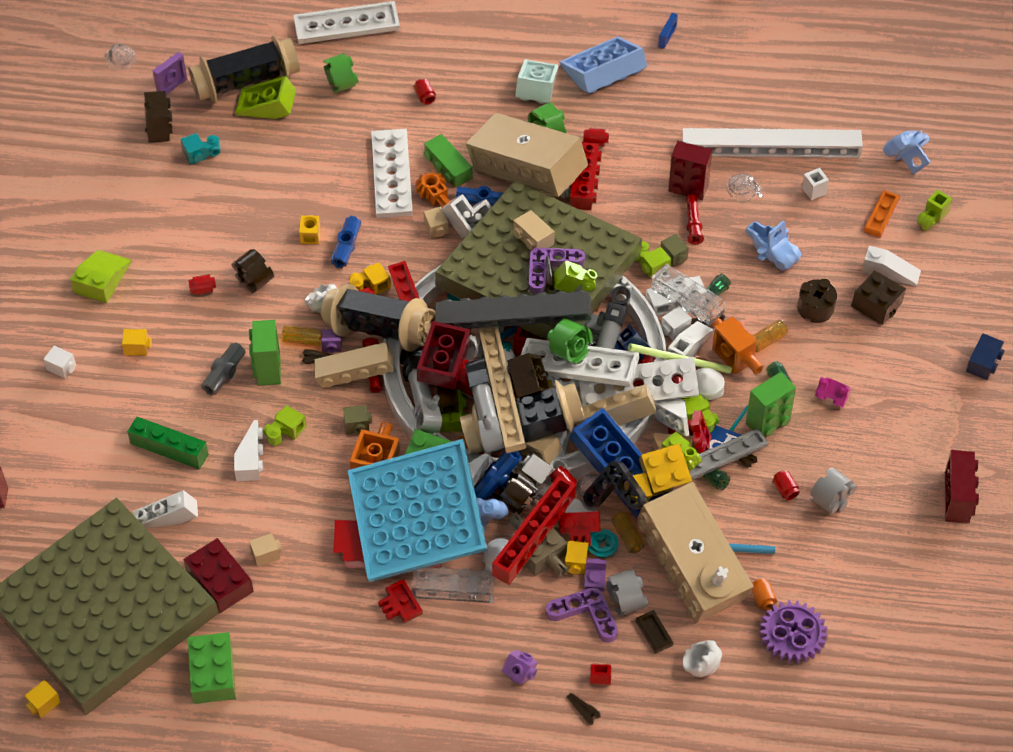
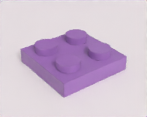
[153,52,187,95]

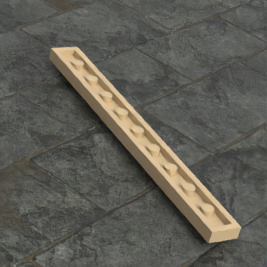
[479,327,526,453]

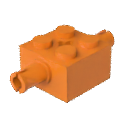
[708,314,764,375]
[349,422,400,470]

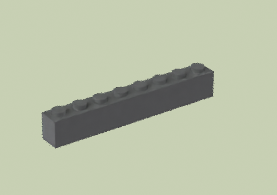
[436,290,591,329]

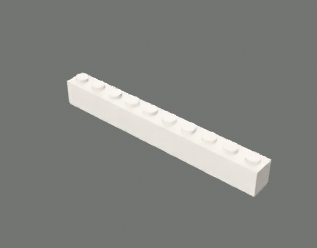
[682,128,863,158]

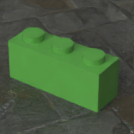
[423,134,473,188]

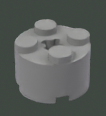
[810,467,857,514]
[606,569,648,616]

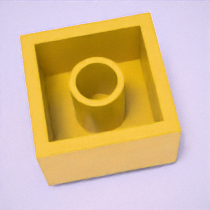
[639,443,692,497]

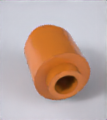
[751,578,777,610]

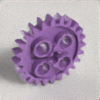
[760,600,827,664]

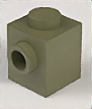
[660,234,689,267]
[343,405,372,434]

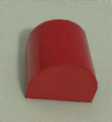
[590,664,611,685]

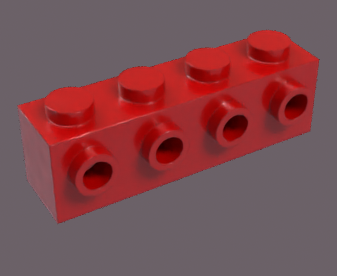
[570,142,602,210]

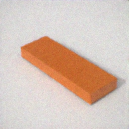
[864,190,900,238]

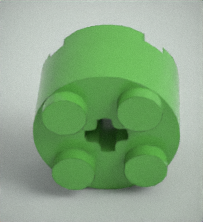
[323,53,359,93]
[528,102,567,133]
[547,318,592,363]

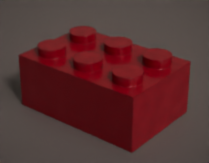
[668,140,713,200]
[417,321,470,390]
[945,450,979,523]
[183,538,254,613]

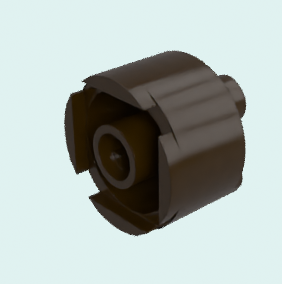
[231,249,274,293]
[797,279,837,323]
[494,467,538,514]

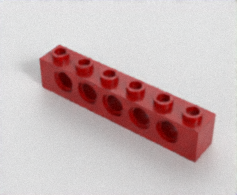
[492,476,576,585]

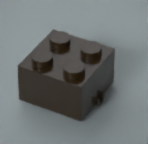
[144,91,173,143]
[851,270,906,325]
[507,353,550,398]

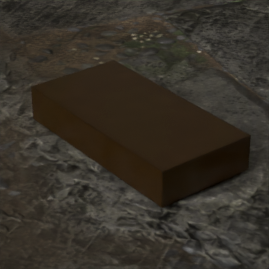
[636,610,674,654]

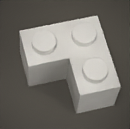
[441,194,491,238]

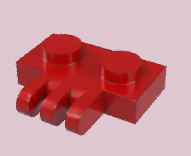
[689,410,711,454]
[559,511,601,546]
[378,579,423,623]

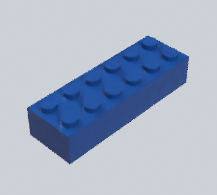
[569,408,672,519]

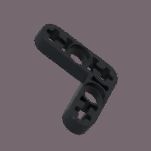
[583,461,647,510]

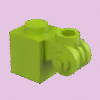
[917,189,952,231]
[635,241,671,279]
[553,260,597,293]
[682,392,719,433]
[263,405,307,446]
[662,432,702,471]

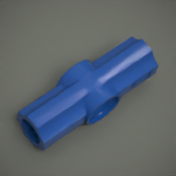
[456,186,504,207]
[331,216,361,268]
[474,450,522,500]

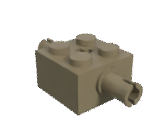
[509,513,569,577]

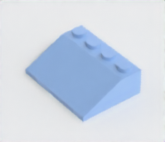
[559,36,647,93]

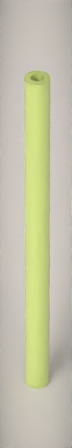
[628,343,732,374]

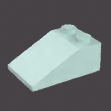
[515,59,558,104]

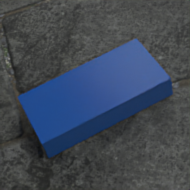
[658,13,678,49]

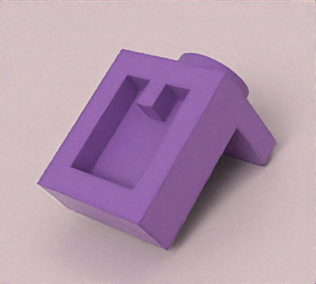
[321,329,342,353]
[584,558,606,592]

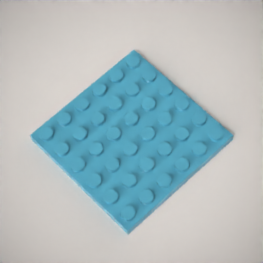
[348,439,488,582]

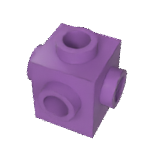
[501,650,538,684]

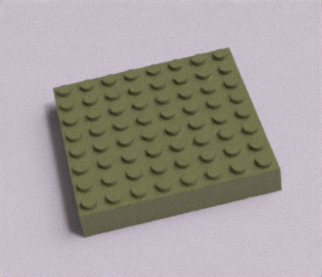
[435,181,642,341]
[0,497,219,715]

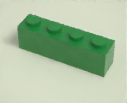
[127,416,209,470]

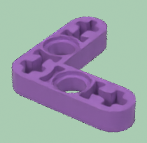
[529,248,585,295]
[546,588,618,643]

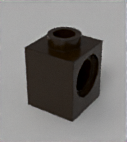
[436,386,459,415]

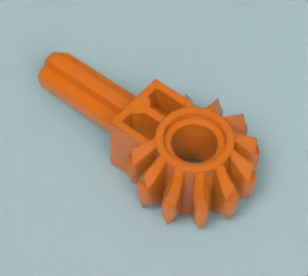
[415,170,450,207]

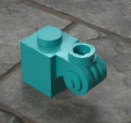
[180,133,221,165]

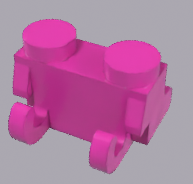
[815,377,851,408]

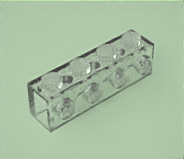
[652,264,725,325]
[412,567,495,603]

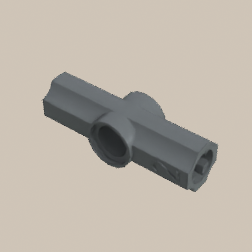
[201,342,246,396]

